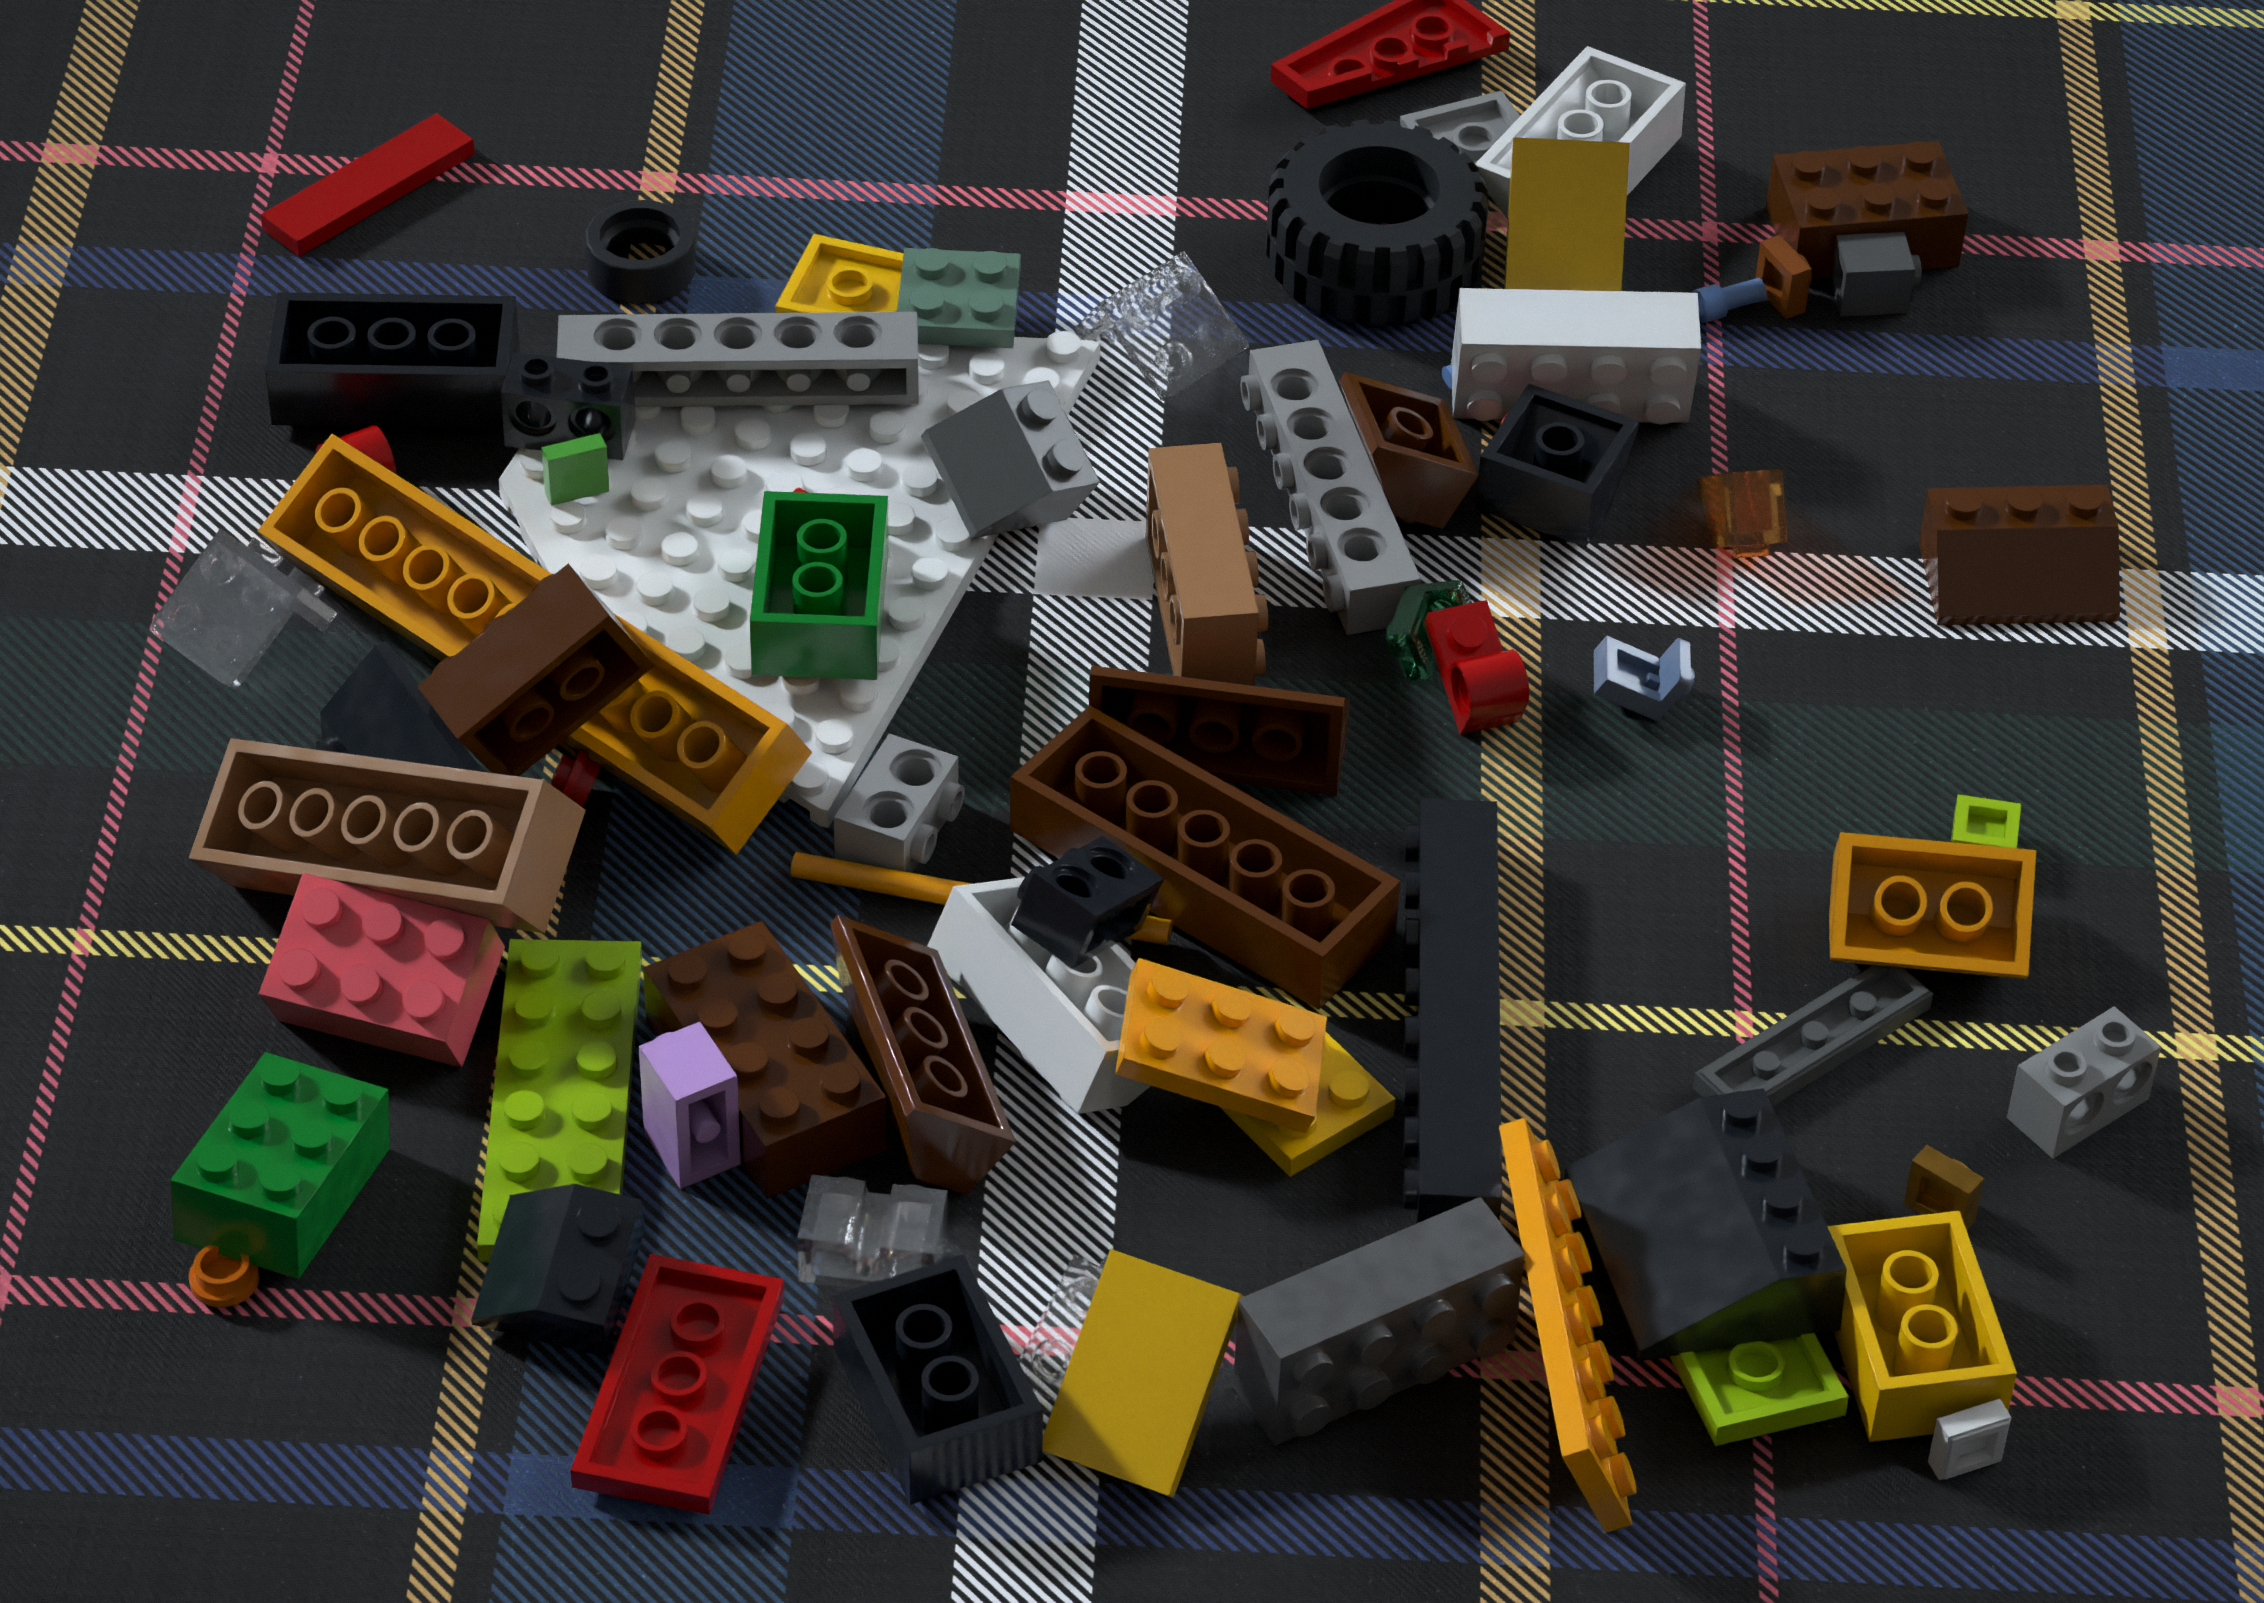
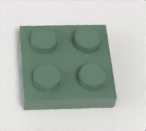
[897,248,1021,348]

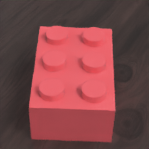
[259,873,505,1068]

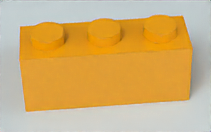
[1829,832,2036,979]

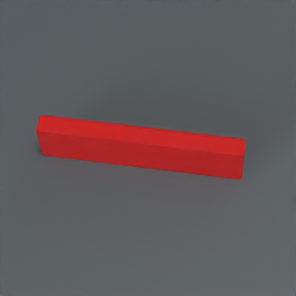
[260,113,475,257]

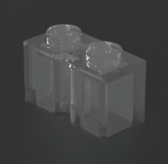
[797,1175,947,1288]

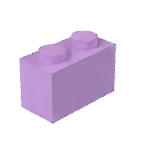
[639,1022,741,1189]

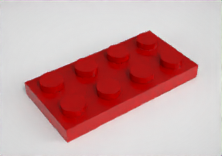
[570,1254,785,1515]

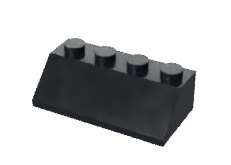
[316,641,483,772]

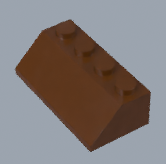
[1089,665,1350,796]
[830,915,1016,1195]

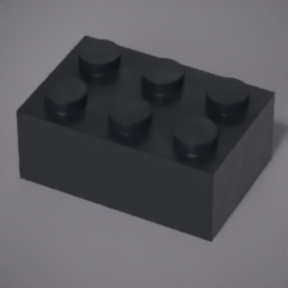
[832,1255,1043,1505]

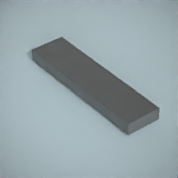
[1693,965,1933,1107]

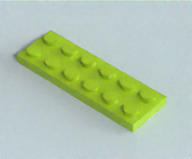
[477,939,642,1263]

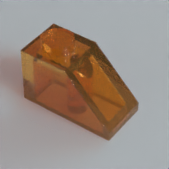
[1697,469,1787,559]

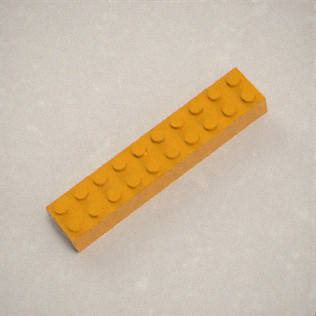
[257,434,812,855]

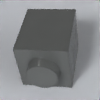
[1830,232,1922,317]

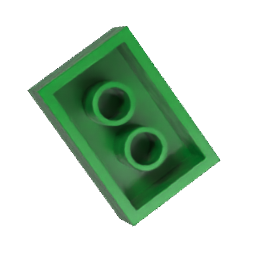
[750,491,889,680]
[170,1052,390,1279]

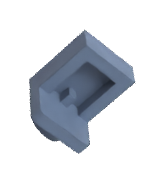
[1594,635,1695,721]

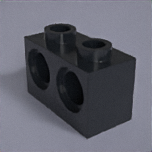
[501,353,636,460]
[1011,836,1164,969]

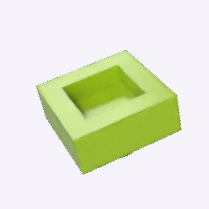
[1951,794,2021,848]

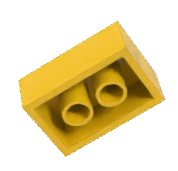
[1827,1211,2017,1442]

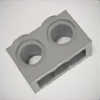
[834,734,965,873]
[2007,1006,2161,1159]

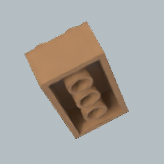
[1145,443,1268,686]

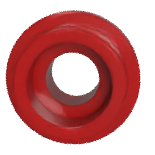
[550,748,601,807]

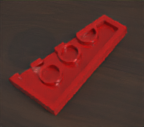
[1270,0,1510,109]

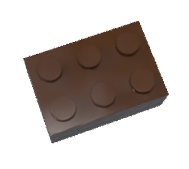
[1766,141,1968,279]
[417,563,655,777]

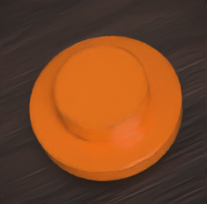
[189,1245,259,1307]

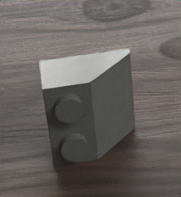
[921,380,1100,539]

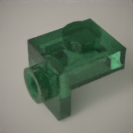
[1386,580,1472,681]

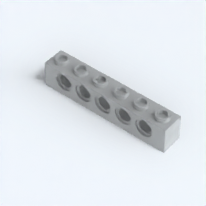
[557,312,919,407]
[1240,340,1421,635]

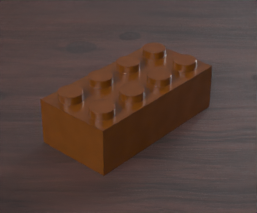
[643,921,887,1199]

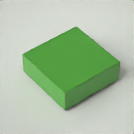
[542,433,609,506]

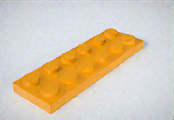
[1499,1117,1637,1533]

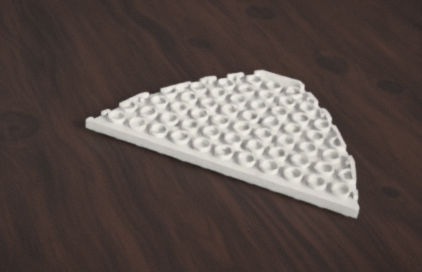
[499,331,1100,828]

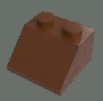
[1339,371,1479,529]

